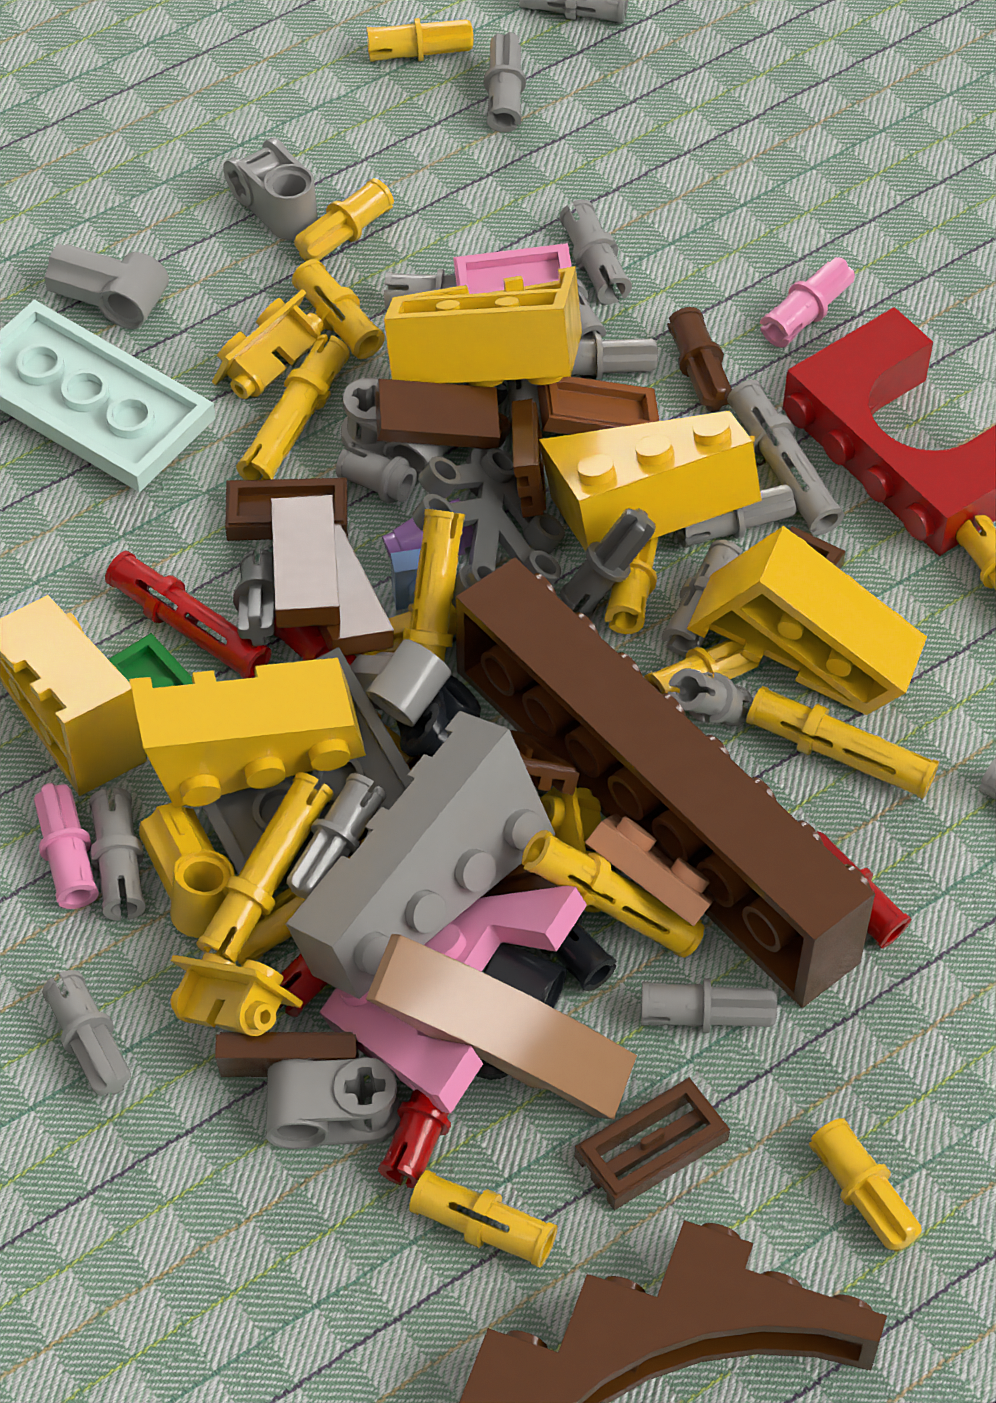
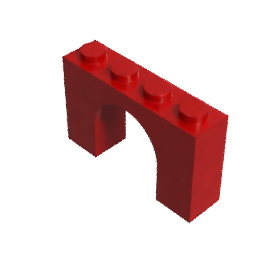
[782,307,996,557]

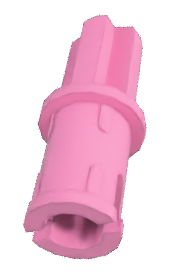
[760,257,855,348]
[34,783,99,909]

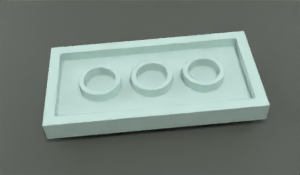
[0,300,216,492]

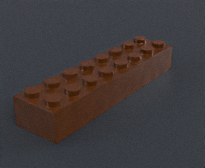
[456,557,875,1008]

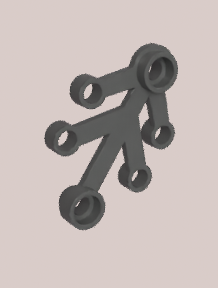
[412,448,565,608]

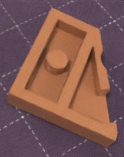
[585,813,715,926]

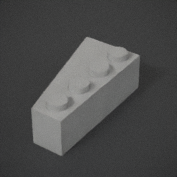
[286,711,555,999]

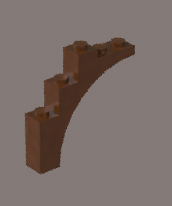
[459,1220,887,1403]

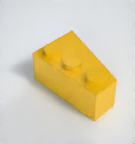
[384,266,582,387]
[539,411,762,551]
[687,526,927,715]
[0,595,147,796]
[129,657,366,808]

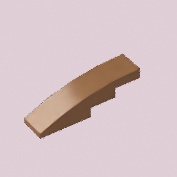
[366,934,637,1120]

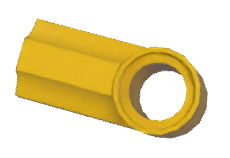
[139,803,234,938]

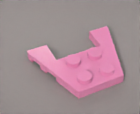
[320,886,587,1114]

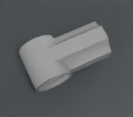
[44,244,169,329]
[350,639,451,727]

